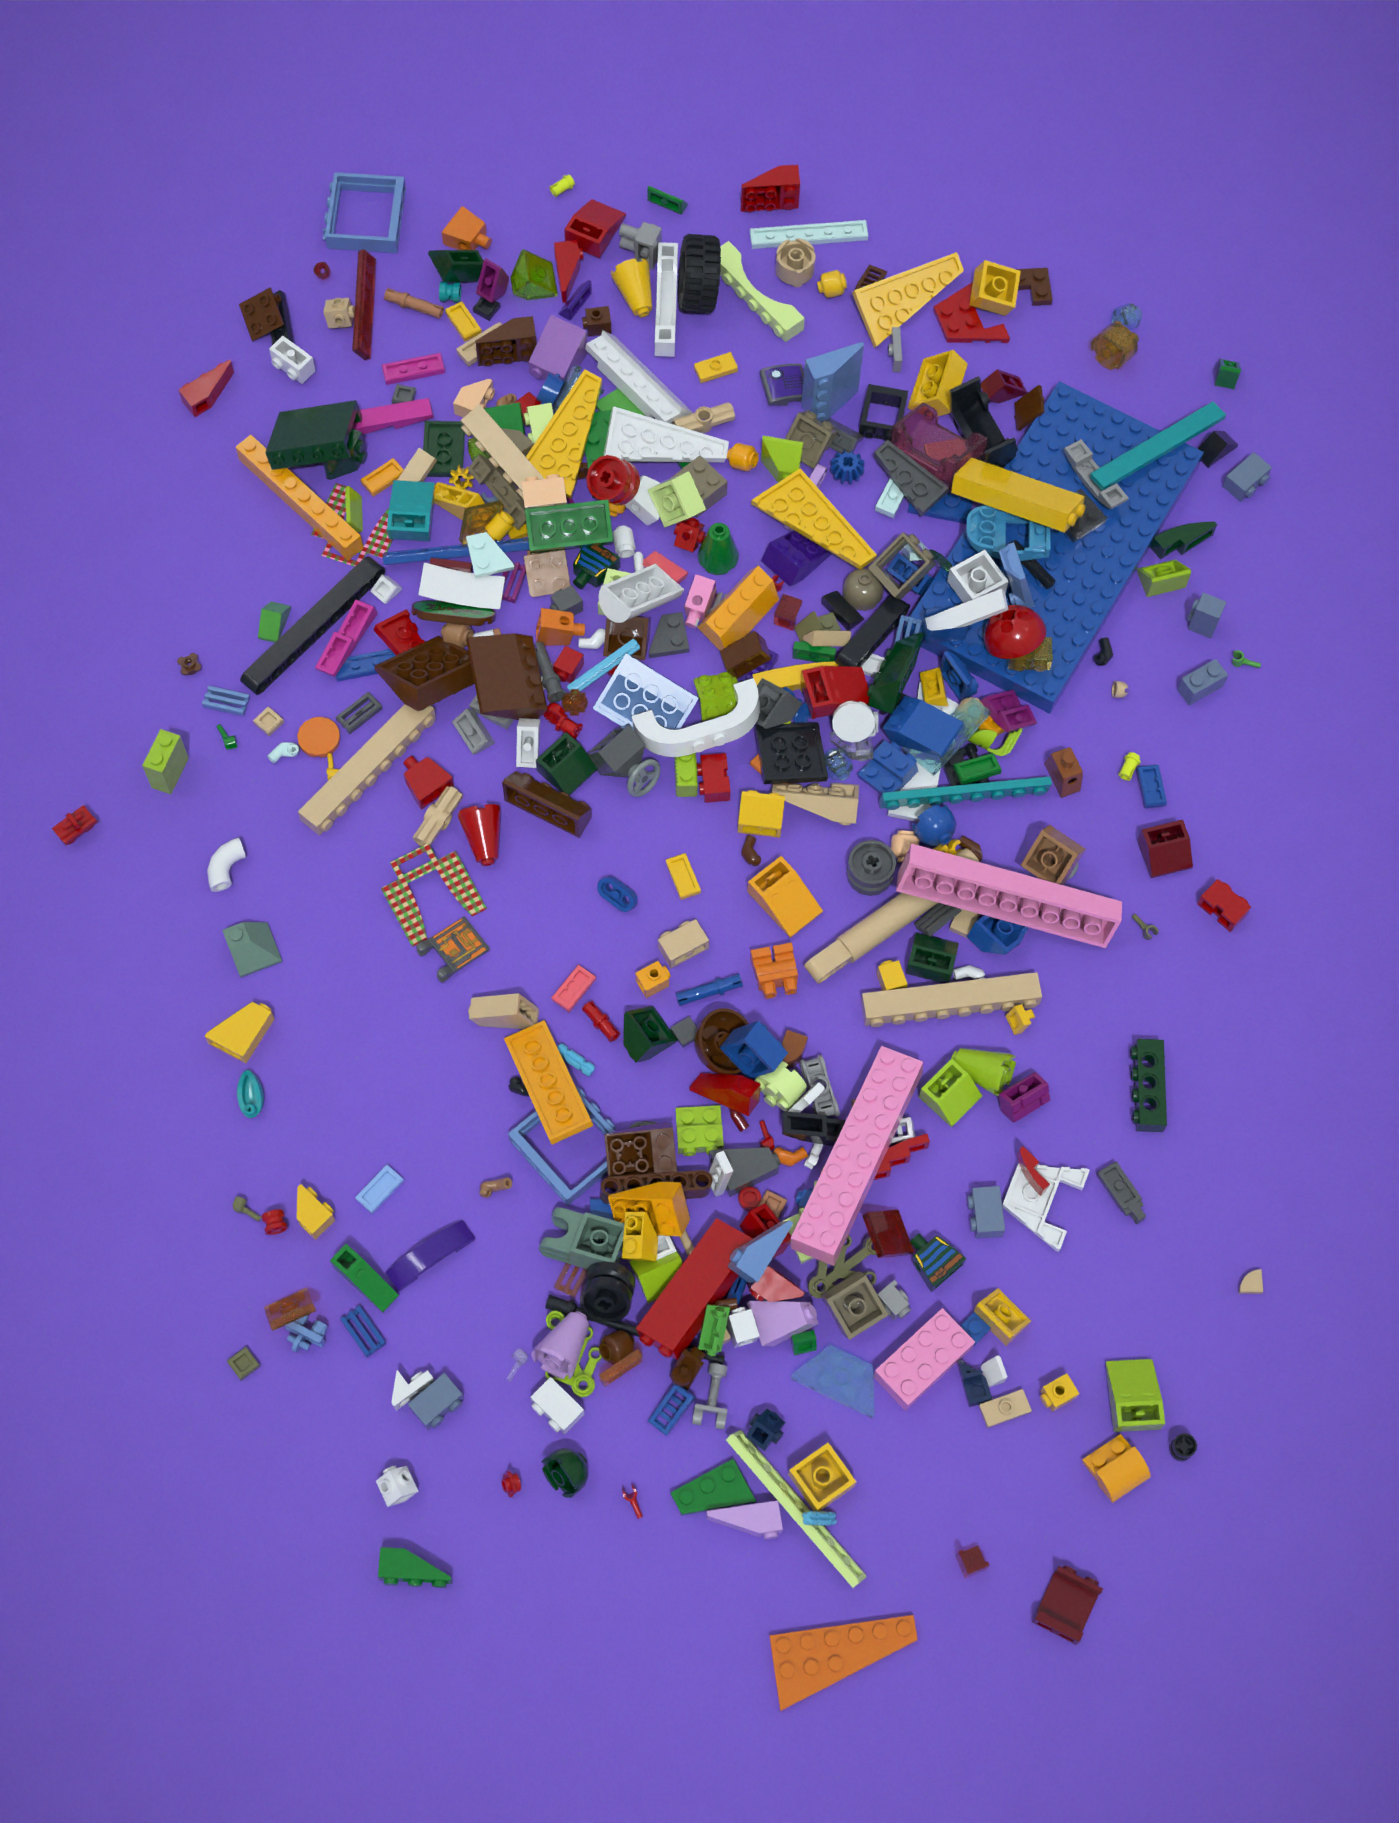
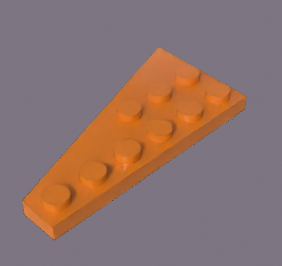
[769,1615,918,1712]

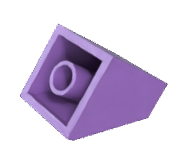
[528,315,588,389]

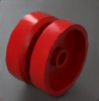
[586,455,640,506]

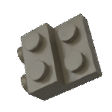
[785,410,837,469]

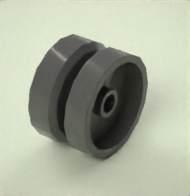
[846,840,896,896]

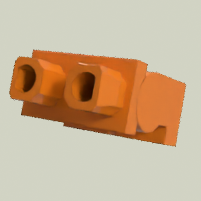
[750,942,798,999]

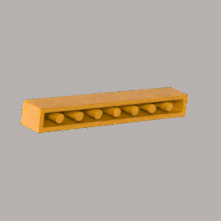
[236,435,363,561]

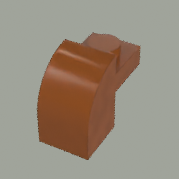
[782,1030,808,1069]

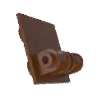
[239,287,284,341]

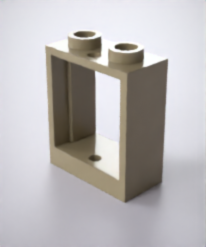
[868,532,936,599]

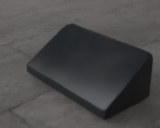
[821,590,864,631]

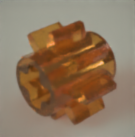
[562,689,588,716]

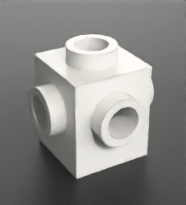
[376,1465,419,1507]

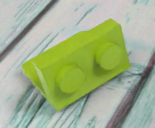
[693,672,738,721]

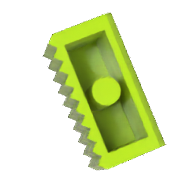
[674,753,698,797]

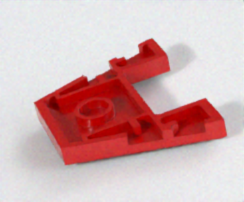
[933,282,1010,343]

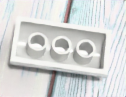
[599,564,684,623]

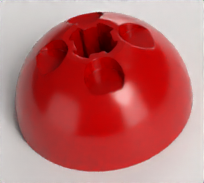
[984,605,1046,659]

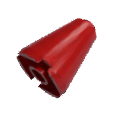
[458,804,501,866]

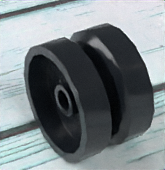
[580,1262,635,1322]

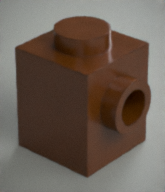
[582,306,612,337]

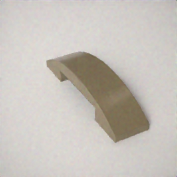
[468,454,526,530]

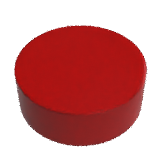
[738,1187,761,1211]

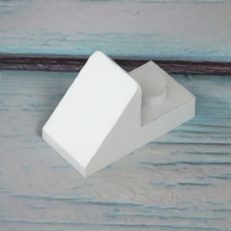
[391,1370,434,1411]

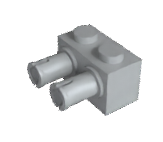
[619,222,662,270]

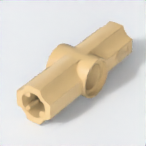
[672,402,735,433]
[413,786,463,847]

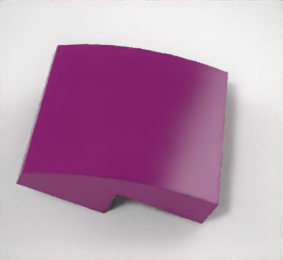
[981,690,1037,732]

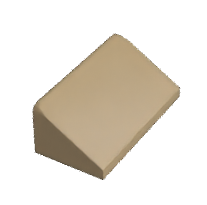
[803,630,851,647]

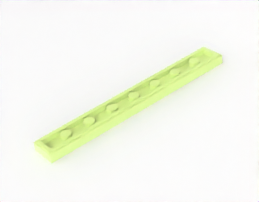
[726,1430,867,1588]

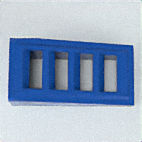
[648,1384,696,1436]

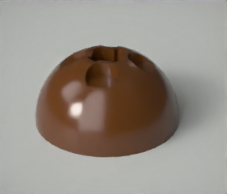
[694,1008,749,1075]

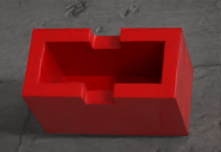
[697,753,731,803]
[1197,879,1251,932]

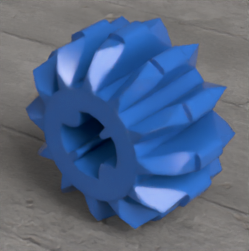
[830,449,865,485]

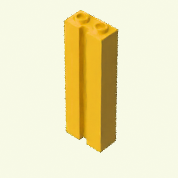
[951,457,1085,533]

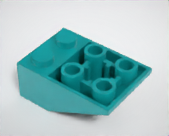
[387,480,435,541]

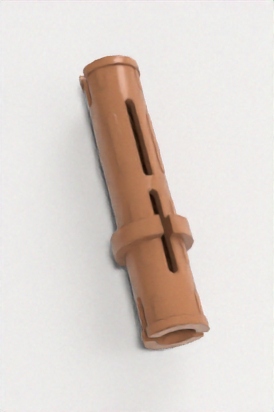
[384,288,444,319]

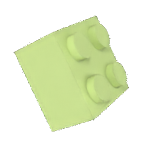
[647,471,706,527]

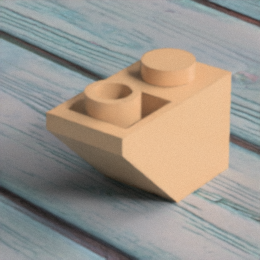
[453,379,495,418]

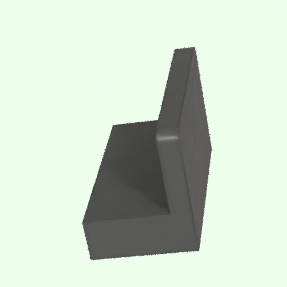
[822,418,864,453]

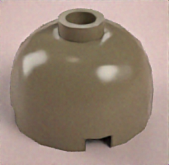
[842,568,884,611]

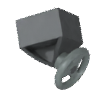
[587,725,660,797]

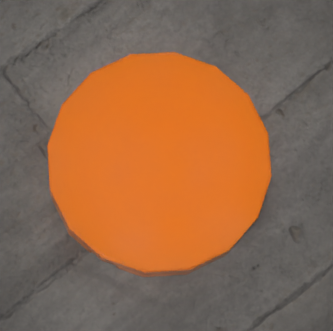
[297,717,340,758]

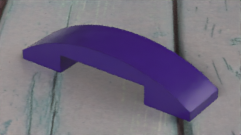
[385,1220,476,1292]

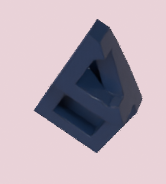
[957,1360,992,1407]

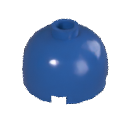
[912,804,956,846]

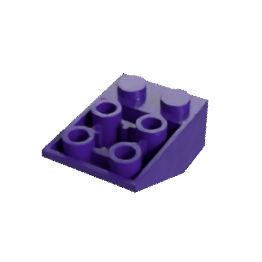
[761,530,833,587]

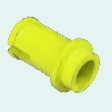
[549,174,575,197]
[1118,752,1141,781]

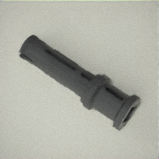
[534,642,566,703]

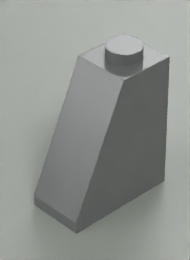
[709,1147,781,1197]

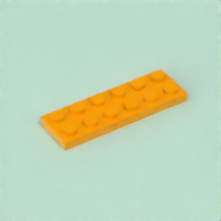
[504,1020,593,1145]

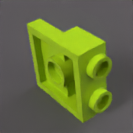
[675,1105,724,1156]

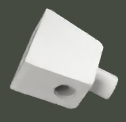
[625,476,660,526]

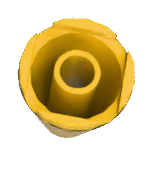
[611,258,652,317]

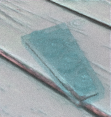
[901,699,991,776]

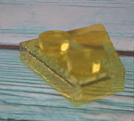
[459,500,504,545]

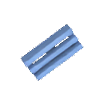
[894,615,922,645]
[202,685,250,716]

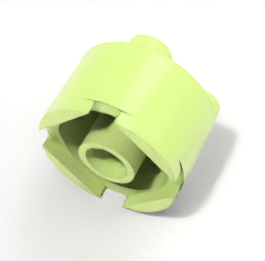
[754,1061,807,1111]

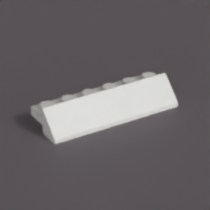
[585,330,693,423]

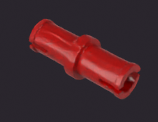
[582,1001,621,1043]

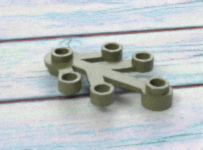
[808,1235,883,1298]

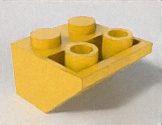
[738,790,785,838]

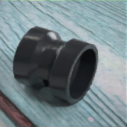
[1169,1433,1197,1461]

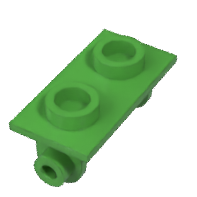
[698,1304,730,1356]

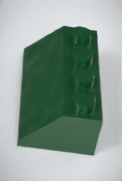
[867,632,924,714]

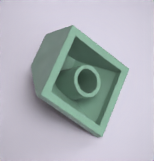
[222,922,282,977]

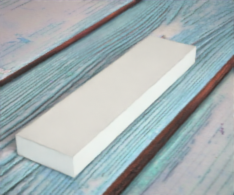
[925,588,1009,631]

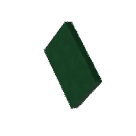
[423,421,465,477]

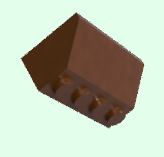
[502,771,592,838]

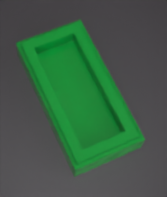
[953,753,1002,785]

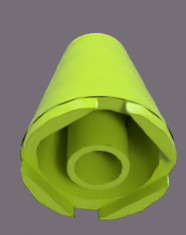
[951,1048,1016,1097]

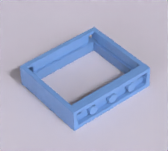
[323,172,406,253]
[508,1087,615,1206]

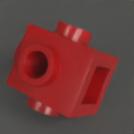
[674,517,706,552]

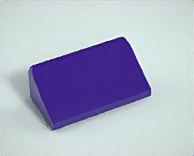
[558,280,592,321]

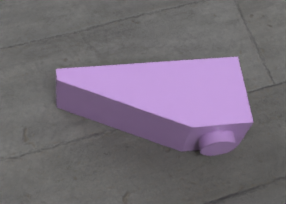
[706,1501,783,1540]

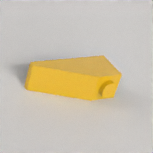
[433,482,489,525]

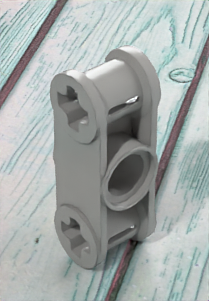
[799,1055,840,1117]

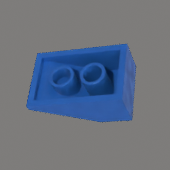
[883,696,964,757]

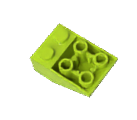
[1105,1359,1165,1432]

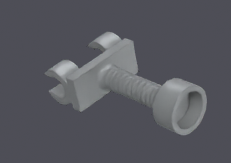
[692,1363,728,1429]

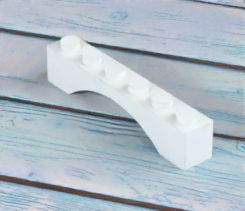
[655,243,678,357]

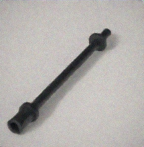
[545,1294,725,1365]

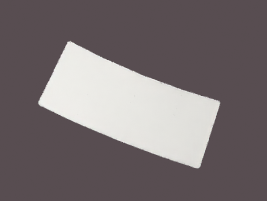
[419,563,505,609]

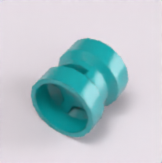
[439,281,461,303]

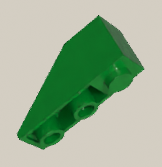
[330,1244,399,1313]
[378,1547,453,1588]

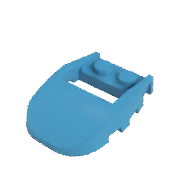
[966,506,1050,561]

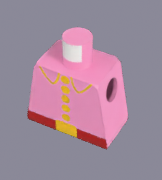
[685,575,717,628]

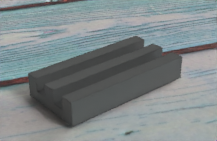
[336,692,382,734]
[914,903,962,937]

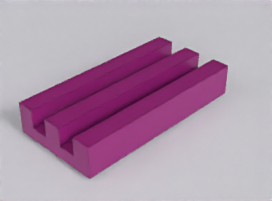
[502,560,526,603]

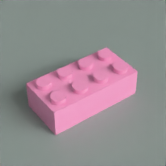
[873,1308,975,1411]

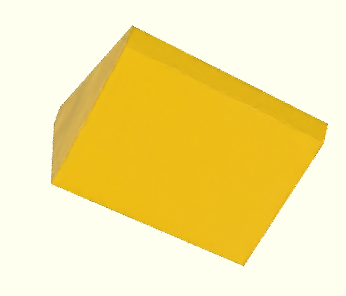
[973,1288,1031,1346]

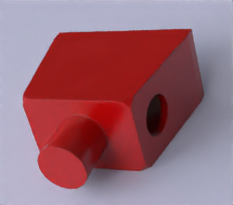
[403,756,454,810]

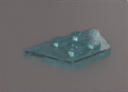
[791,1345,875,1419]

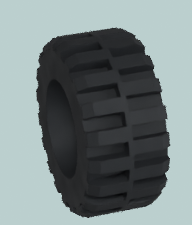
[678,234,721,313]

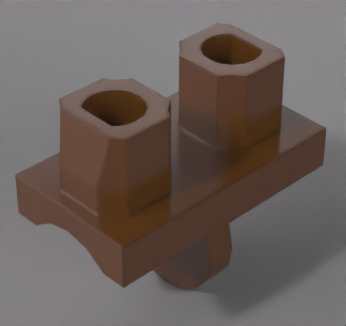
[669,1347,705,1390]

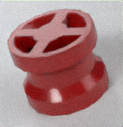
[261,1209,288,1235]

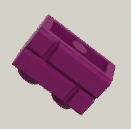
[999,1072,1050,1123]

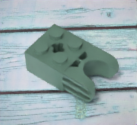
[539,1207,624,1269]

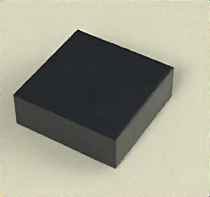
[473,297,500,321]

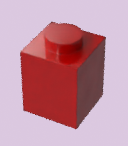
[553,646,584,683]

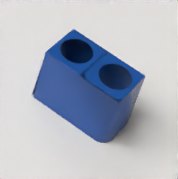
[922,606,970,644]

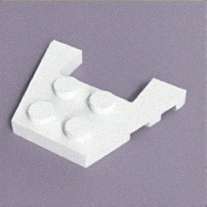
[1002,1164,1090,1252]

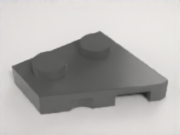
[649,612,689,658]

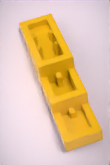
[752,661,838,692]

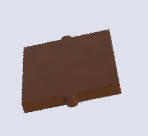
[1014,385,1045,431]

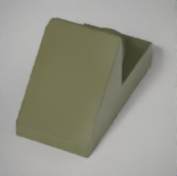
[794,611,841,642]

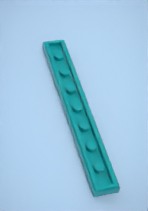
[1089,401,1226,491]

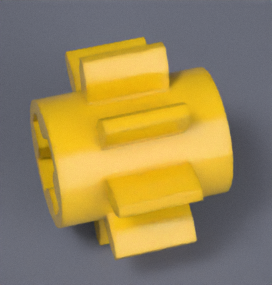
[449,465,474,489]

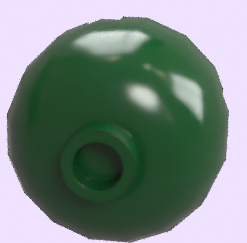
[542,1448,588,1498]

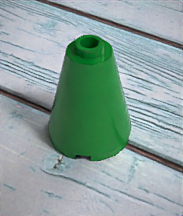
[698,523,739,575]

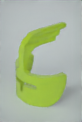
[966,727,1023,756]

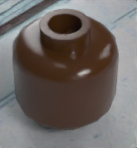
[599,1330,635,1364]

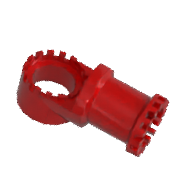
[543,702,583,740]

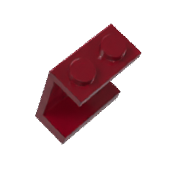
[1032,1565,1103,1645]

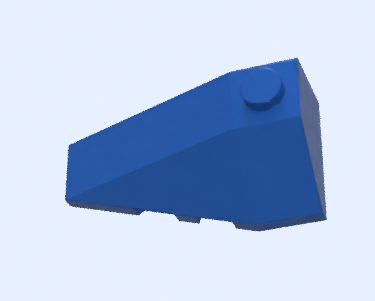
[967,915,1029,955]

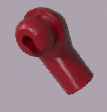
[729,1108,749,1132]

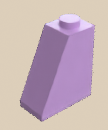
[747,1301,819,1346]

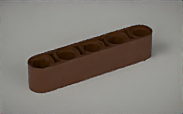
[599,1170,713,1204]

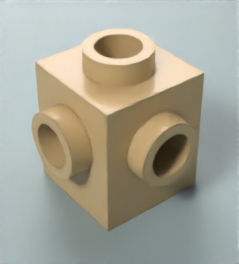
[323,298,356,329]

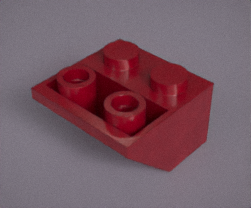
[1138,820,1193,878]

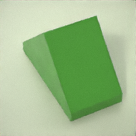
[258,601,291,643]

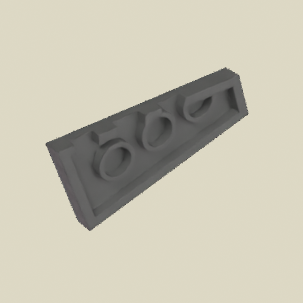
[874,440,949,517]

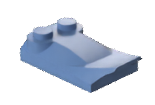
[999,542,1035,608]

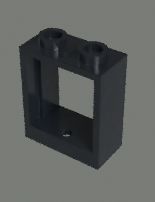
[859,384,908,442]

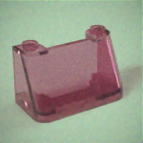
[891,402,988,490]

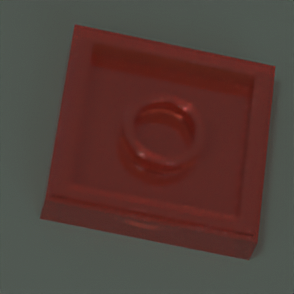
[862,1210,914,1258]

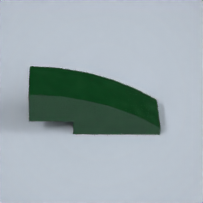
[1150,522,1217,560]

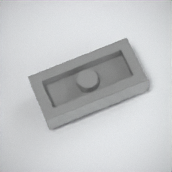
[888,327,902,372]

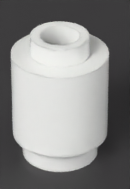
[612,526,636,558]

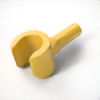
[326,753,340,780]

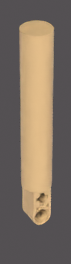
[804,848,979,984]

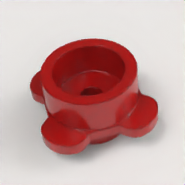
[501,1471,521,1498]

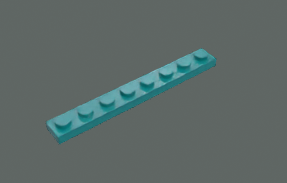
[879,777,1052,810]

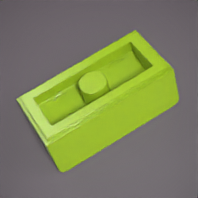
[345,486,363,532]

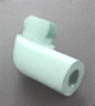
[267,742,299,764]

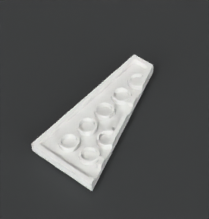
[603,406,729,462]

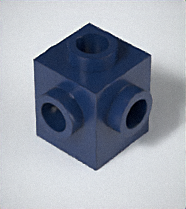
[745,1408,786,1451]

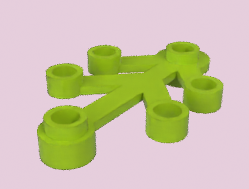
[545,1311,602,1397]

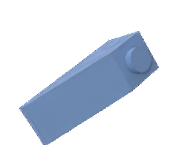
[728,1220,793,1283]

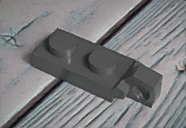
[1096,1162,1146,1225]

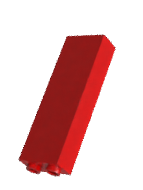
[636,1218,753,1360]

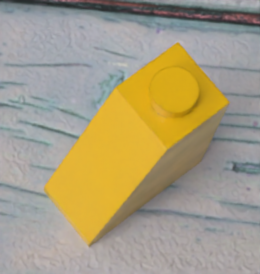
[205,1002,274,1063]

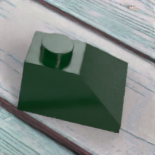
[623,1006,678,1063]

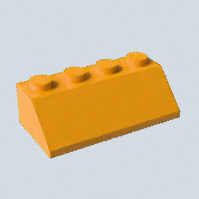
[697,565,779,651]

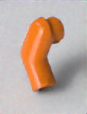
[773,1147,808,1167]

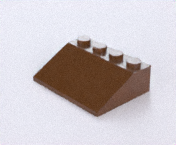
[466,633,547,720]
[374,636,475,711]

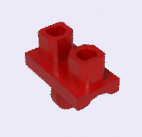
[52,805,98,846]

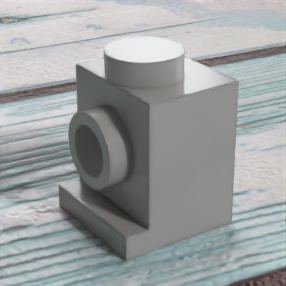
[877,1280,911,1321]

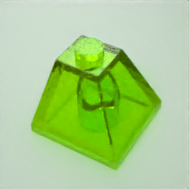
[510,249,558,300]

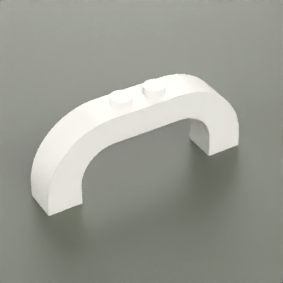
[631,678,760,757]

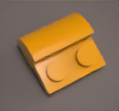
[1082,1434,1151,1503]

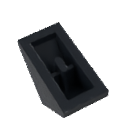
[1198,431,1238,468]

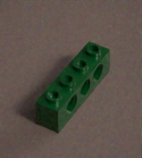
[1130,1039,1167,1132]

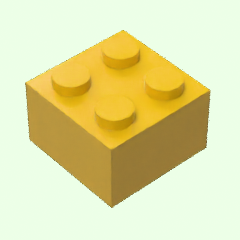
[970,260,1021,316]
[788,1443,856,1512]

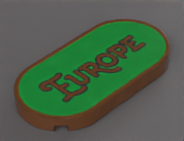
[411,600,495,626]

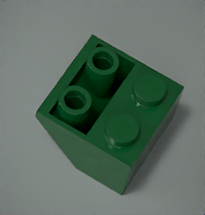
[428,250,484,282]
[536,732,597,796]
[906,933,959,983]

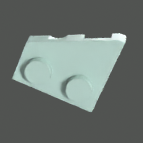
[466,532,514,578]

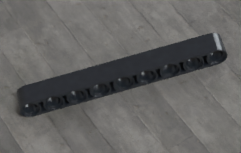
[240,556,385,695]

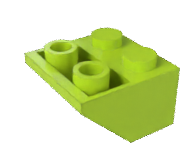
[919,1059,982,1128]

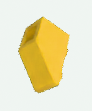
[296,1184,335,1240]
[622,1212,658,1262]

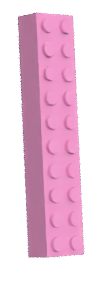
[896,843,1122,948]
[791,1046,923,1266]

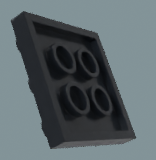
[755,722,828,784]

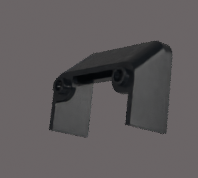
[949,376,1018,468]

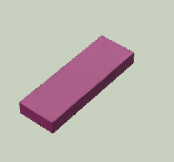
[382,353,445,385]

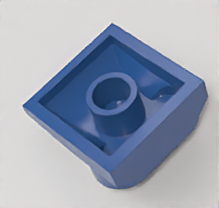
[940,651,979,702]

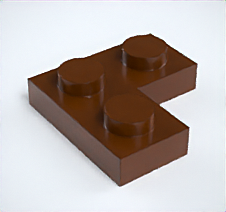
[1016,267,1053,306]

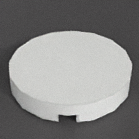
[832,701,875,742]

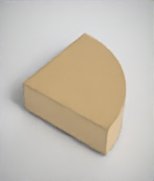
[1239,1269,1263,1294]

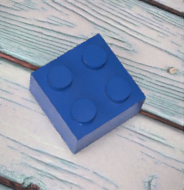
[720,1020,788,1079]

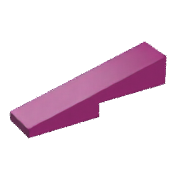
[352,398,434,435]
[315,600,378,677]

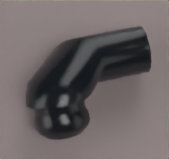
[1094,637,1113,666]
[508,1077,530,1097]

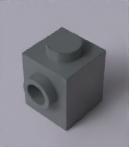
[549,585,583,615]

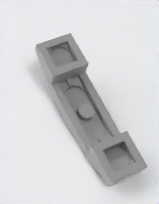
[1064,439,1129,509]

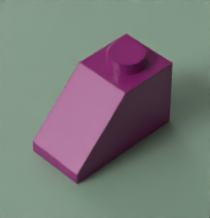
[476,259,509,303]

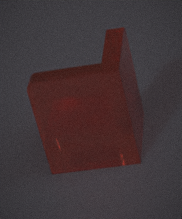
[774,594,802,631]
[955,1546,990,1578]

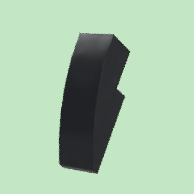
[782,1111,845,1146]

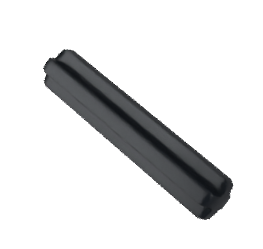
[1009,540,1055,589]

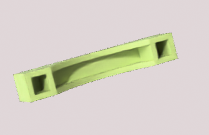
[720,241,805,342]

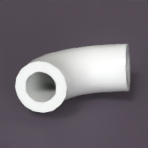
[207,837,246,892]

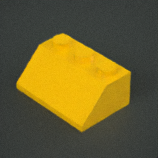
[908,350,968,417]

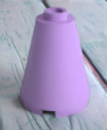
[531,1311,589,1379]

